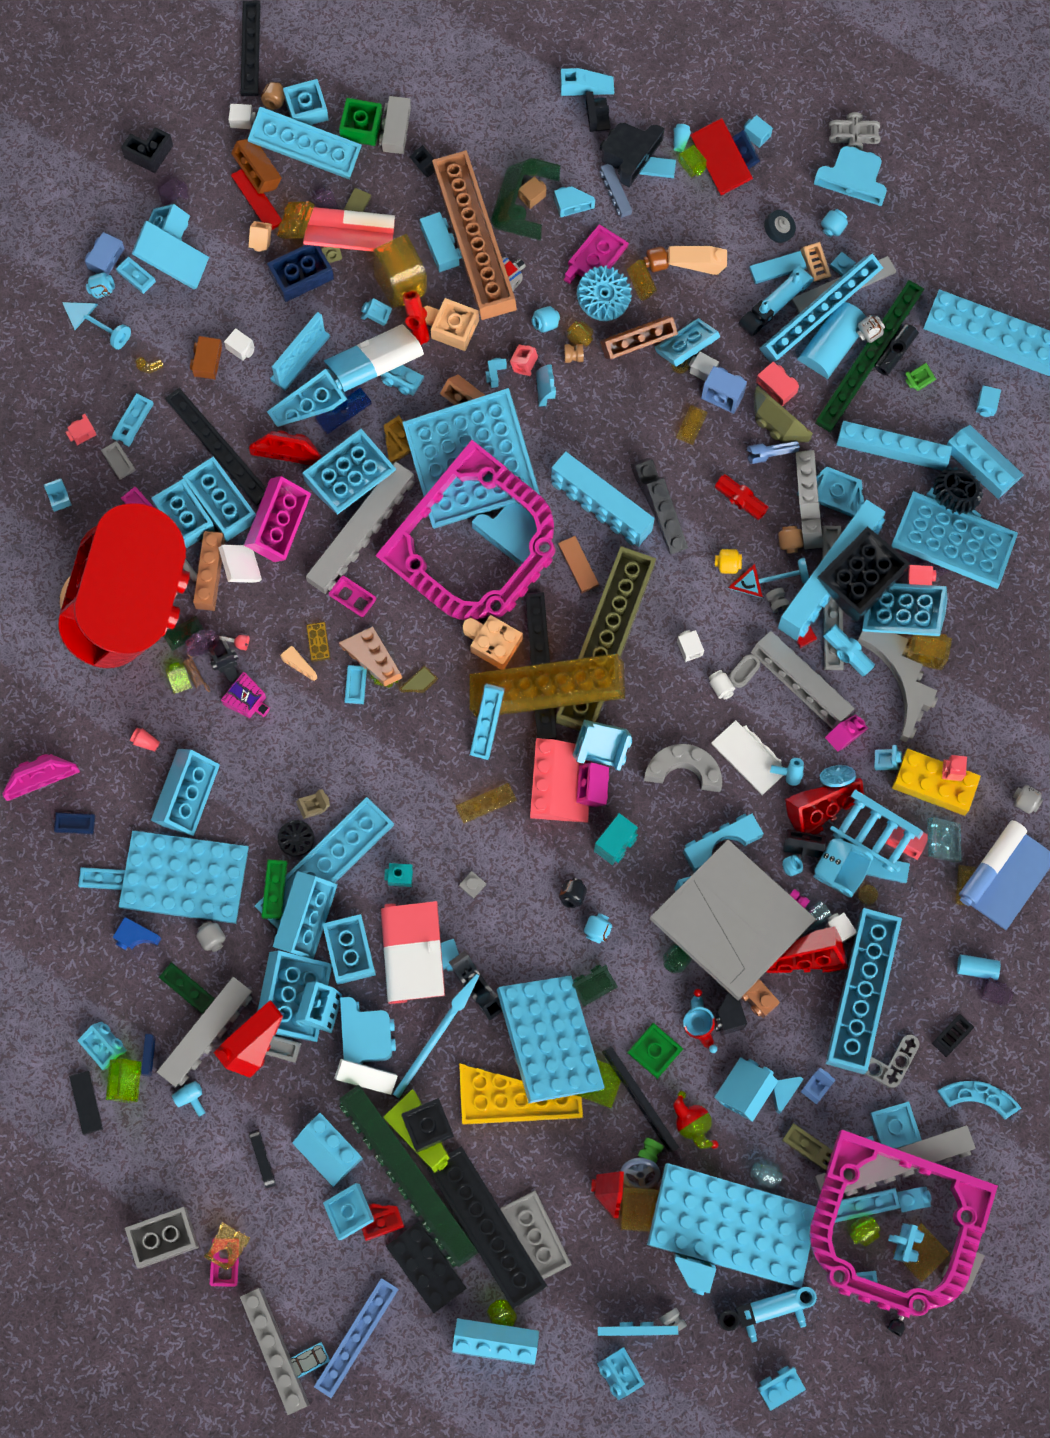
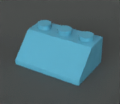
[148,204,190,241]
[293,1113,363,1187]
[673,1253,716,1295]

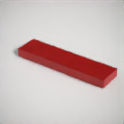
[231,169,283,230]

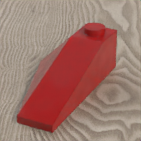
[766,926,848,973]
[214,1000,283,1078]
[591,1171,624,1219]

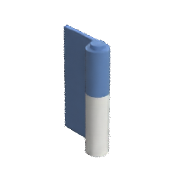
[959,820,1050,930]

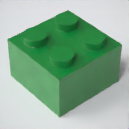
[339,98,383,146]

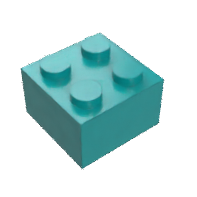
[594,813,638,865]

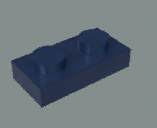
[732,130,760,169]

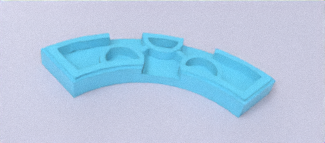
[937,1081,1021,1120]

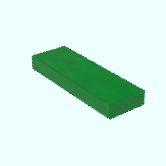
[262,859,288,920]

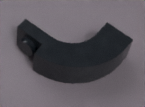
[449,951,502,1021]

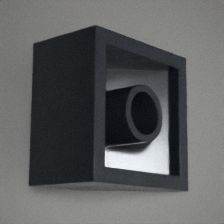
[714,992,747,1036]

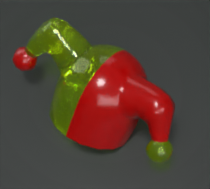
[673,1091,719,1149]

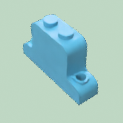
[814,146,887,206]
[472,503,537,566]
[340,997,396,1065]

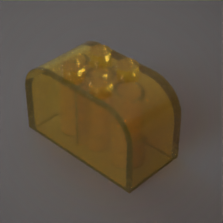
[373,233,427,309]

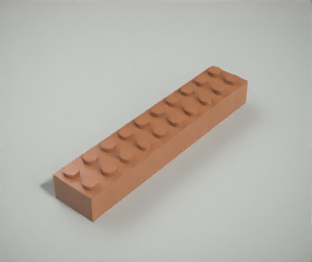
[432,150,517,320]

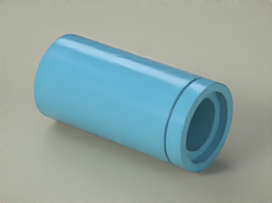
[957,954,1001,980]

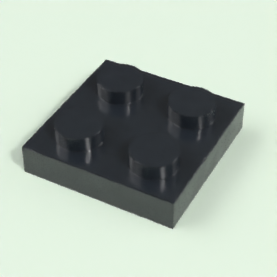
[401,1098,454,1153]

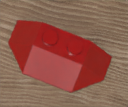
[249,431,322,465]

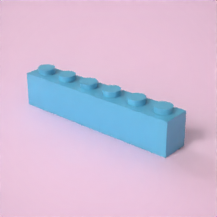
[837,421,952,471]

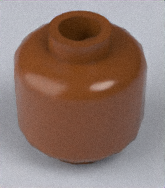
[643,246,669,272]

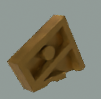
[384,415,411,464]

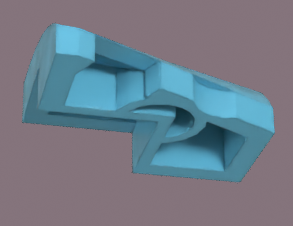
[536,365,556,406]

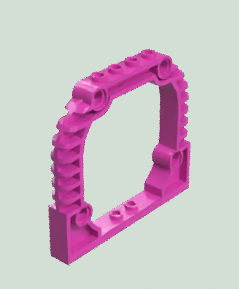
[376,440,556,620]
[810,1130,998,1318]

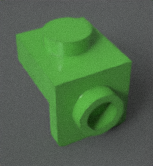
[905,363,936,391]

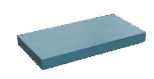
[132,221,209,289]

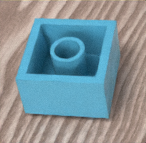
[283,79,329,125]

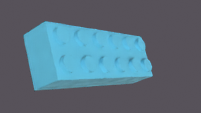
[551,452,654,547]

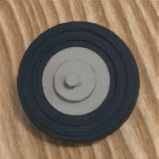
[764,210,796,243]

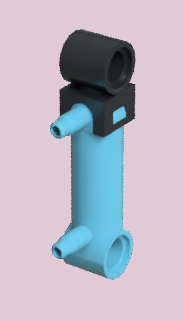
[738,266,814,337]
[718,1287,817,1343]

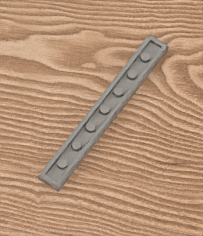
[822,526,844,670]

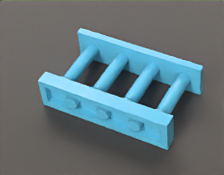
[830,790,923,872]

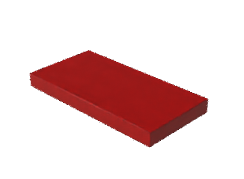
[690,118,753,195]

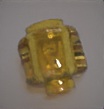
[567,320,594,347]

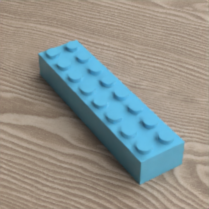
[923,289,1050,376]
[778,499,885,641]
[825,908,902,1074]

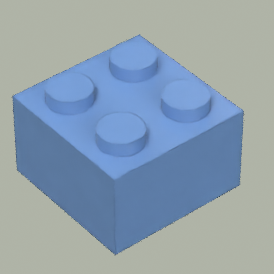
[701,366,747,414]

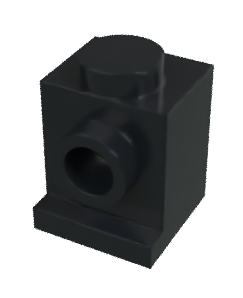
[410,145,434,177]

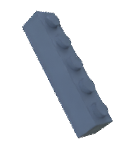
[599,164,632,218]

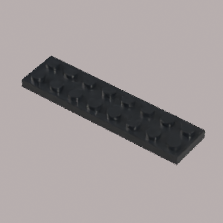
[427,1146,548,1310]

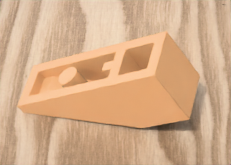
[668,246,727,275]

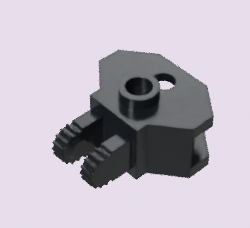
[208,640,239,683]

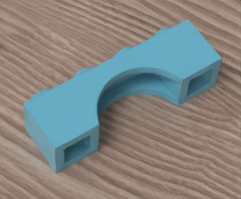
[683,814,764,872]

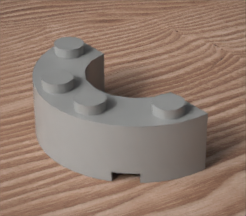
[644,744,722,792]

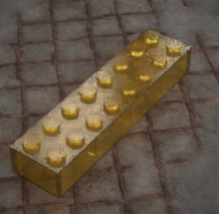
[469,654,625,718]

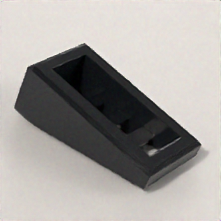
[932,1014,974,1057]

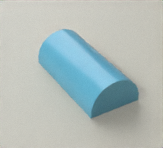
[797,302,866,379]

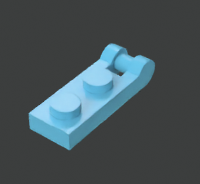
[112,393,153,447]

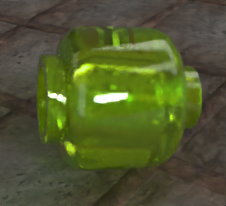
[850,1215,881,1246]
[487,1299,517,1327]

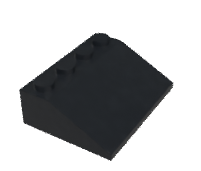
[817,526,910,623]

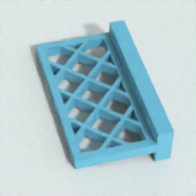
[270,312,330,391]

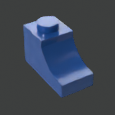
[113,917,161,950]

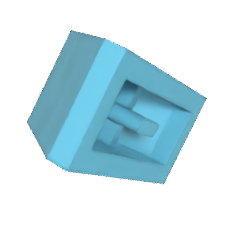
[772,1077,803,1114]

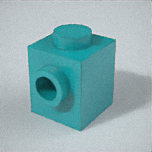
[384,863,413,887]

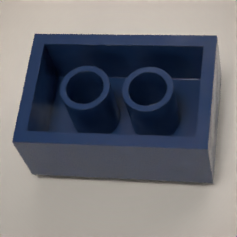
[267,245,334,302]

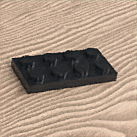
[386,1221,467,1313]

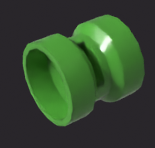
[638,1137,664,1164]

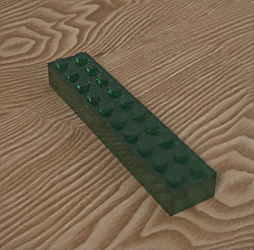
[339,1085,479,1269]

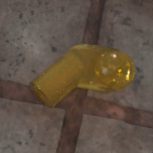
[135,357,164,374]

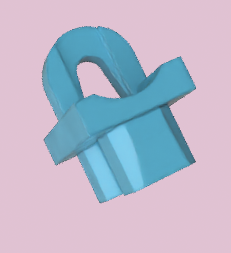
[888,1223,924,1262]

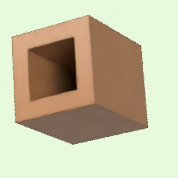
[518,176,546,209]

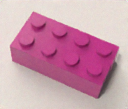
[244,476,311,562]

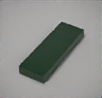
[158,962,215,1014]

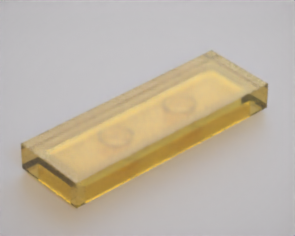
[456,783,517,824]

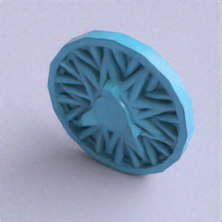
[820,765,856,787]

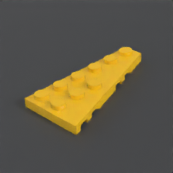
[459,1063,583,1125]

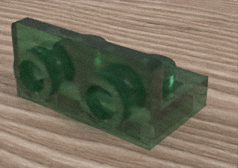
[572,965,618,1007]

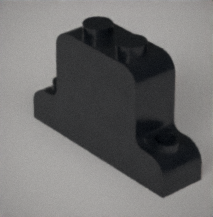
[600,123,665,188]

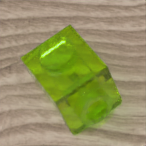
[166,662,192,694]

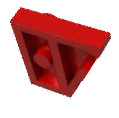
[361,1204,404,1241]

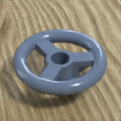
[621,1158,661,1190]

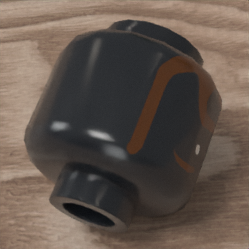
[559,878,587,908]

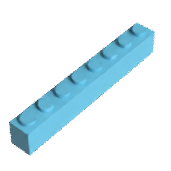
[759,254,883,363]

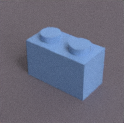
[85,232,125,275]

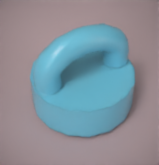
[782,855,803,876]

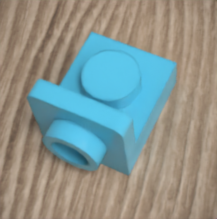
[361,298,392,326]

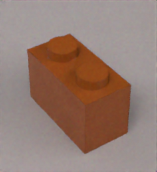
[190,336,222,380]

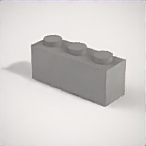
[379,96,411,154]

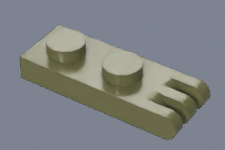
[782,1123,833,1171]

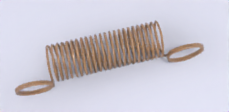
[183,649,211,692]

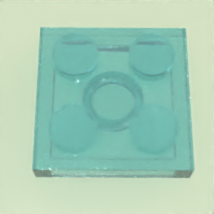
[927,817,961,862]

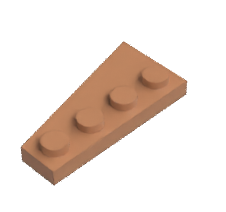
[339,627,402,686]

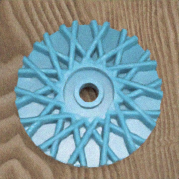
[577,266,632,321]

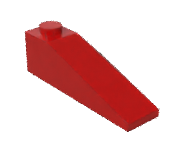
[785,778,864,834]

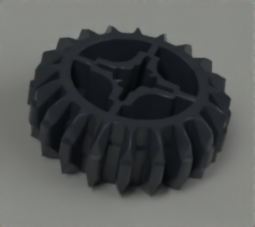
[932,467,983,515]

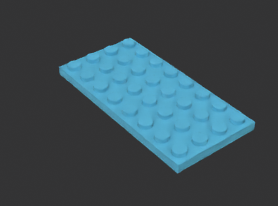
[647,1163,816,1288]

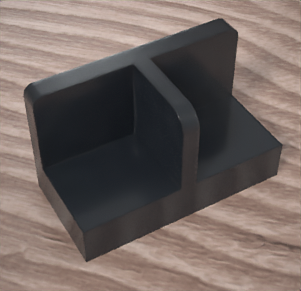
[585,91,611,132]
[783,829,826,861]

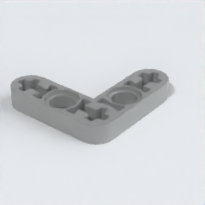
[865,1035,919,1088]

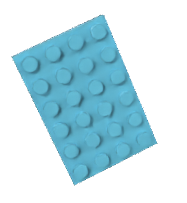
[891,491,1018,589]
[119,831,249,924]
[497,976,604,1103]

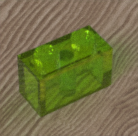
[106,1059,141,1103]

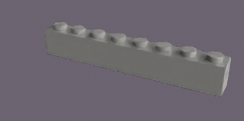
[306,462,415,594]
[813,1125,976,1197]

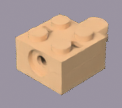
[424,298,479,351]
[463,615,523,670]

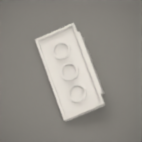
[711,720,784,795]

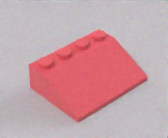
[530,738,592,823]

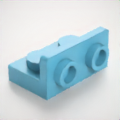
[381,365,424,396]
[77,1022,127,1070]
[597,1347,645,1400]
[757,1366,806,1411]

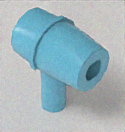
[770,758,804,786]
[172,1081,206,1116]

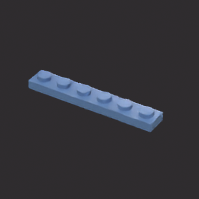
[314,1278,399,1398]

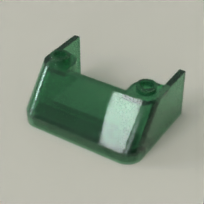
[491,158,561,241]

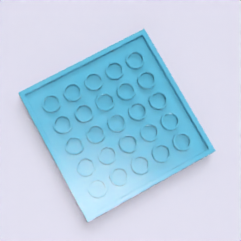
[403,388,540,529]

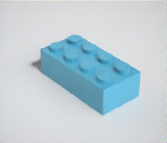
[182,456,256,542]

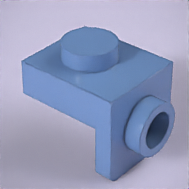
[801,1068,835,1104]

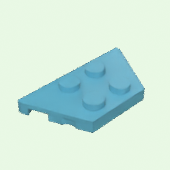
[797,467,864,517]
[598,1322,678,1336]

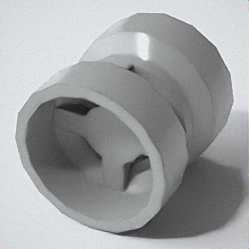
[766,588,790,613]
[659,1308,687,1336]

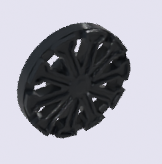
[278,820,314,857]

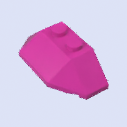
[2,754,80,801]

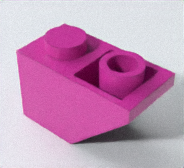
[825,714,868,752]

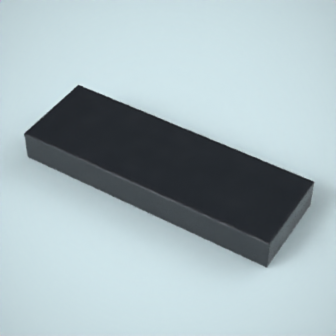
[69,1071,103,1135]

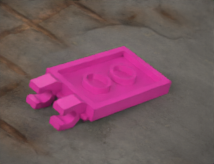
[564,224,629,284]

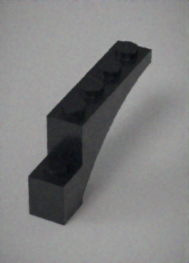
[630,458,688,555]

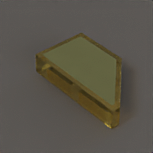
[399,665,438,693]

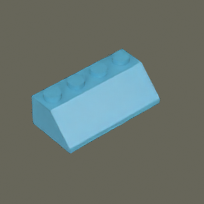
[947,425,1024,499]
[151,749,220,836]
[273,871,338,959]
[452,1318,539,1365]

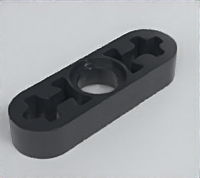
[249,1129,276,1189]

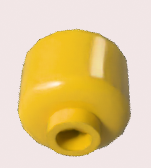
[715,549,742,574]

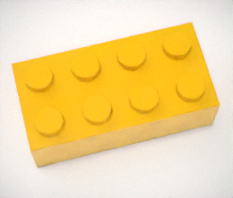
[892,748,981,816]

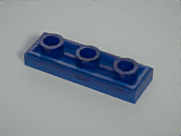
[316,388,372,434]

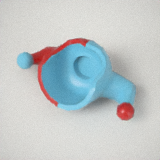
[683,989,717,1053]

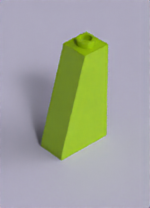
[383,1089,450,1172]

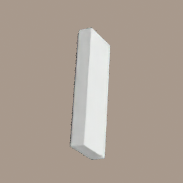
[334,1059,398,1095]

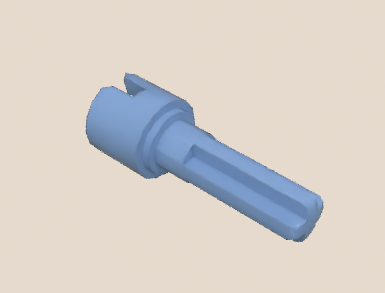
[747,441,800,464]

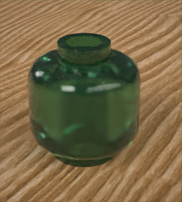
[663,944,692,973]

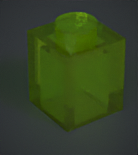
[679,145,707,178]

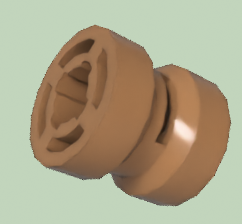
[564,344,584,363]

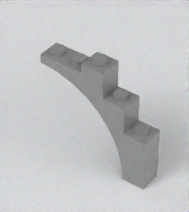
[858,630,938,742]

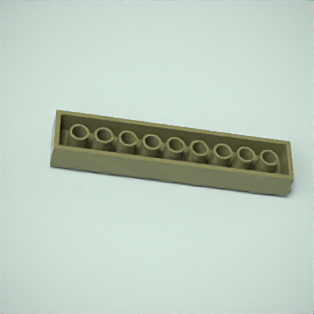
[556,546,656,731]

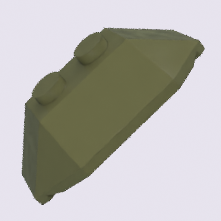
[754,386,813,443]

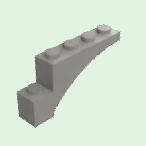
[796,450,823,549]

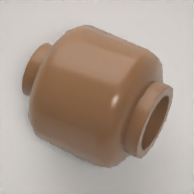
[261,82,285,110]
[778,526,804,554]

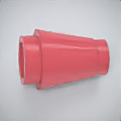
[130,727,160,752]

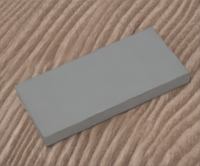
[500,1191,571,1279]

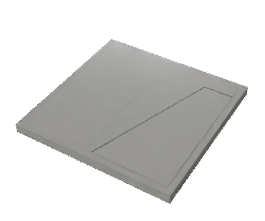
[650,840,816,1000]

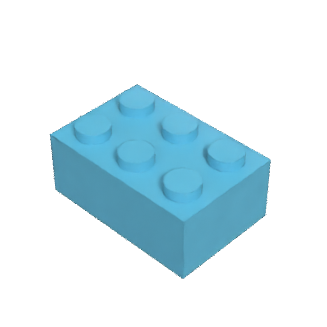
[151,479,216,548]
[322,914,376,985]

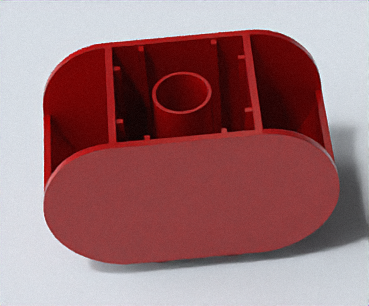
[58,503,190,668]

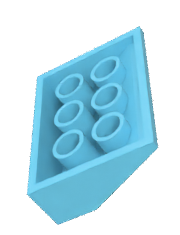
[303,429,396,515]
[862,583,948,636]
[258,950,332,1042]

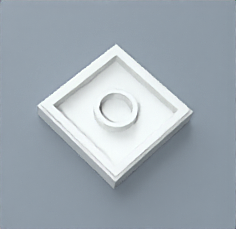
[219,545,262,582]

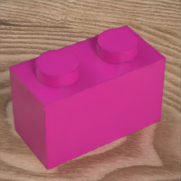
[576,762,609,807]

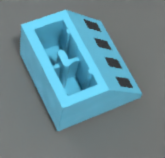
[295,981,342,1033]

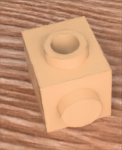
[249,221,272,251]

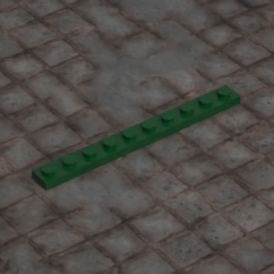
[815,280,924,433]

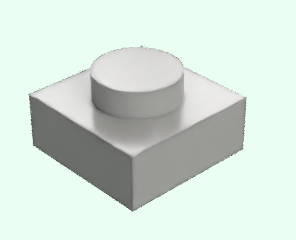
[459,871,486,899]

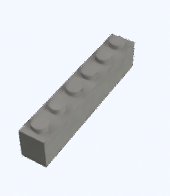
[751,631,854,729]
[157,977,252,1088]
[240,1288,310,1415]

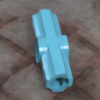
[823,624,875,677]

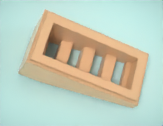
[800,242,831,282]
[280,646,317,681]

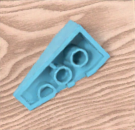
[267,369,347,427]

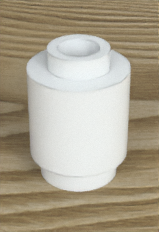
[709,670,735,700]

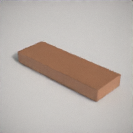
[558,536,599,593]

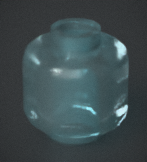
[751,1159,783,1189]

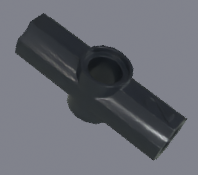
[875,324,919,376]

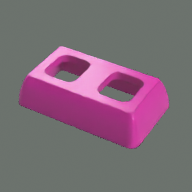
[329,576,376,617]
[210,1238,240,1287]

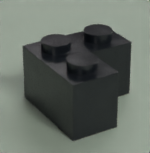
[121,127,173,173]

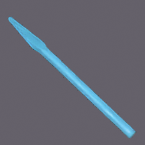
[393,974,479,1098]

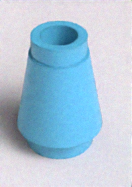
[673,124,691,152]

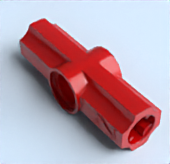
[403,290,430,345]
[715,474,769,521]

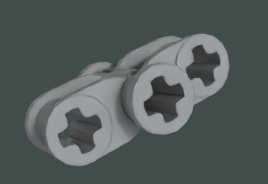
[829,112,881,150]

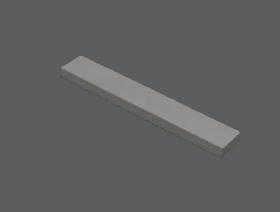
[791,256,896,313]

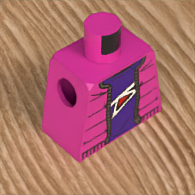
[221,672,270,718]

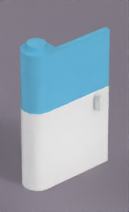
[324,324,424,392]

